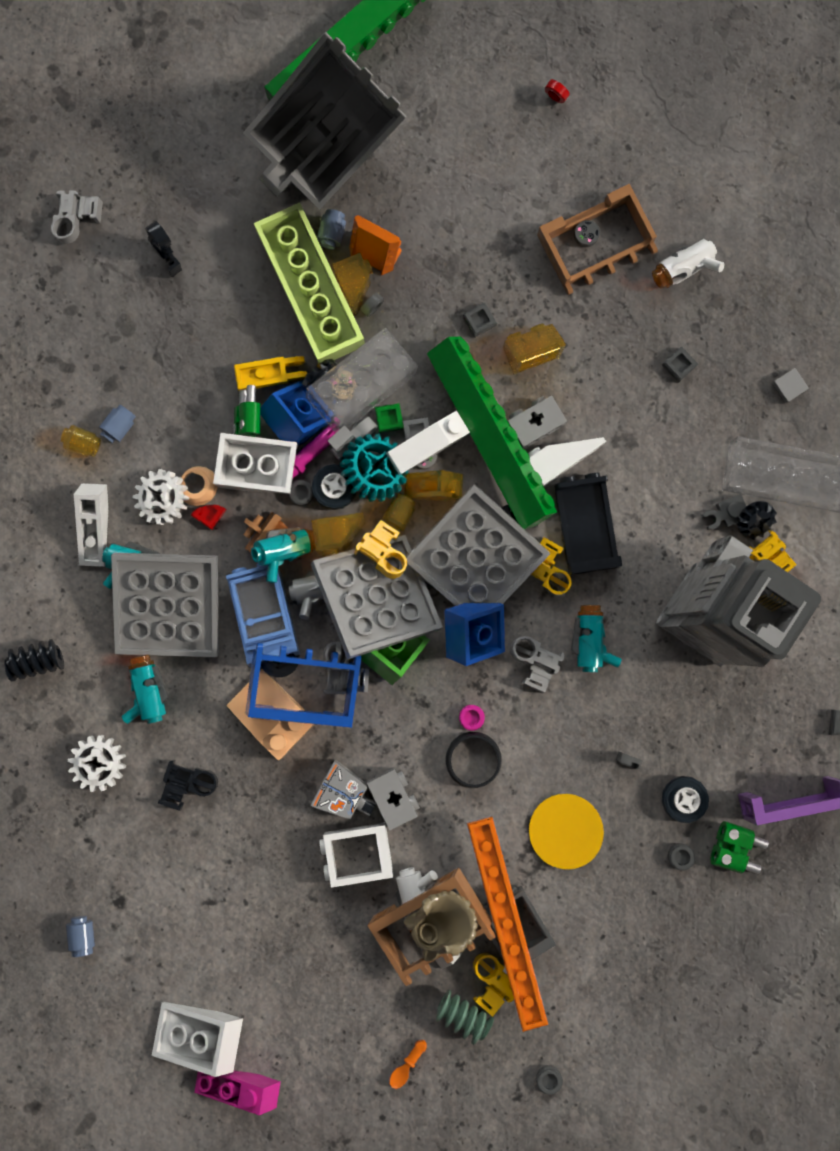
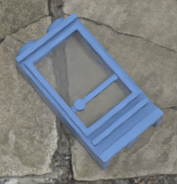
[226,564,301,667]

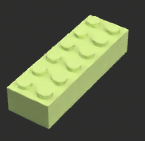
[254,202,365,364]

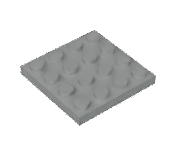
[406,484,550,606]
[311,535,443,659]
[111,553,219,657]

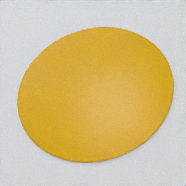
[529,794,604,869]

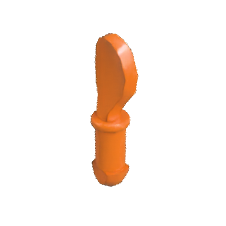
[390,1040,427,1089]

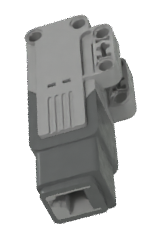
[656,536,821,667]

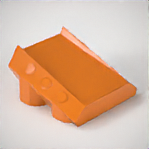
[349,215,402,276]

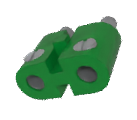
[233,385,260,437]
[710,821,769,874]

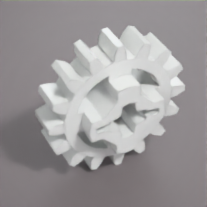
[133,469,189,525]
[68,735,126,792]

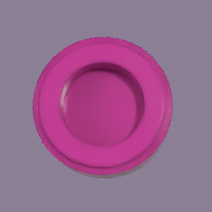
[459,705,485,731]

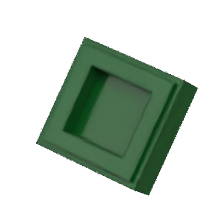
[375,403,404,433]

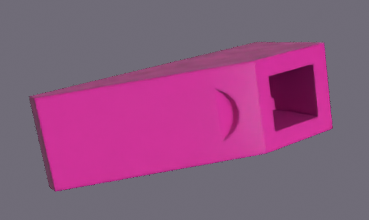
[194,1070,281,1116]

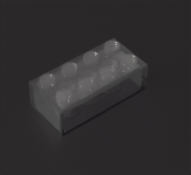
[306,328,418,433]

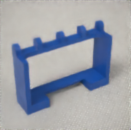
[245,643,361,728]

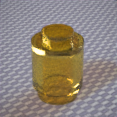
[60,425,101,457]
[382,494,416,531]

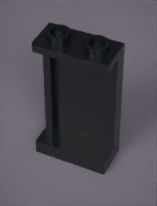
[554,472,622,575]

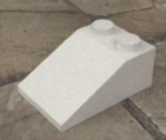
[213,433,297,494]
[152,1002,243,1077]

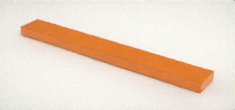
[467,816,548,1032]

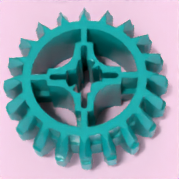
[340,433,409,502]

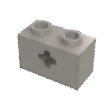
[508,395,567,449]
[367,768,420,830]

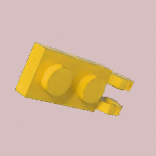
[234,356,307,391]

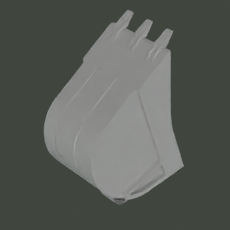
[243,32,407,210]

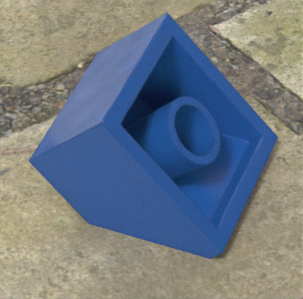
[260,379,334,446]
[444,603,505,666]

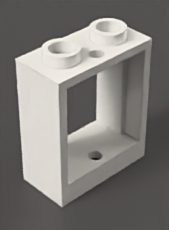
[320,822,394,888]

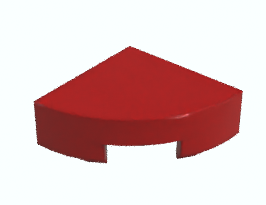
[191,505,227,530]

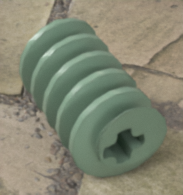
[436,990,494,1045]

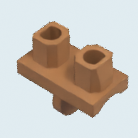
[243,512,288,553]

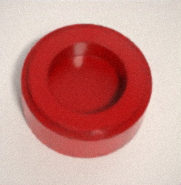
[545,79,570,103]

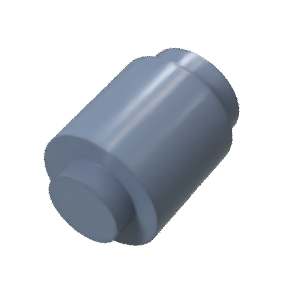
[317,209,346,250]
[99,404,136,443]
[66,916,95,957]

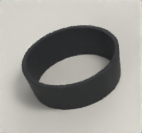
[446,732,502,788]

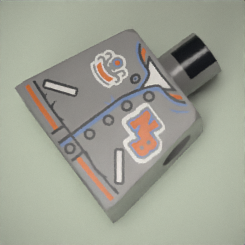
[310,760,376,819]

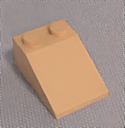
[226,669,314,761]

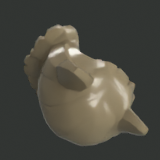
[404,891,478,961]

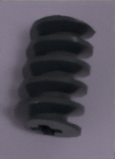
[4,639,64,682]

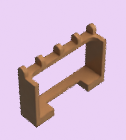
[537,184,658,295]
[367,867,495,986]

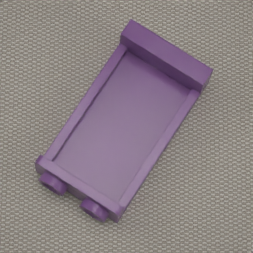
[738,776,840,826]

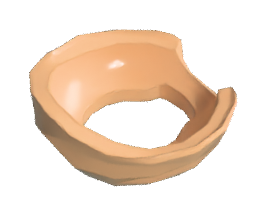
[180,466,218,506]

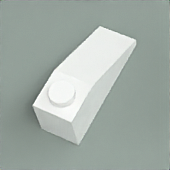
[386,411,470,475]
[528,437,606,487]
[74,484,108,566]

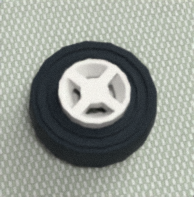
[312,464,356,510]
[662,776,709,823]

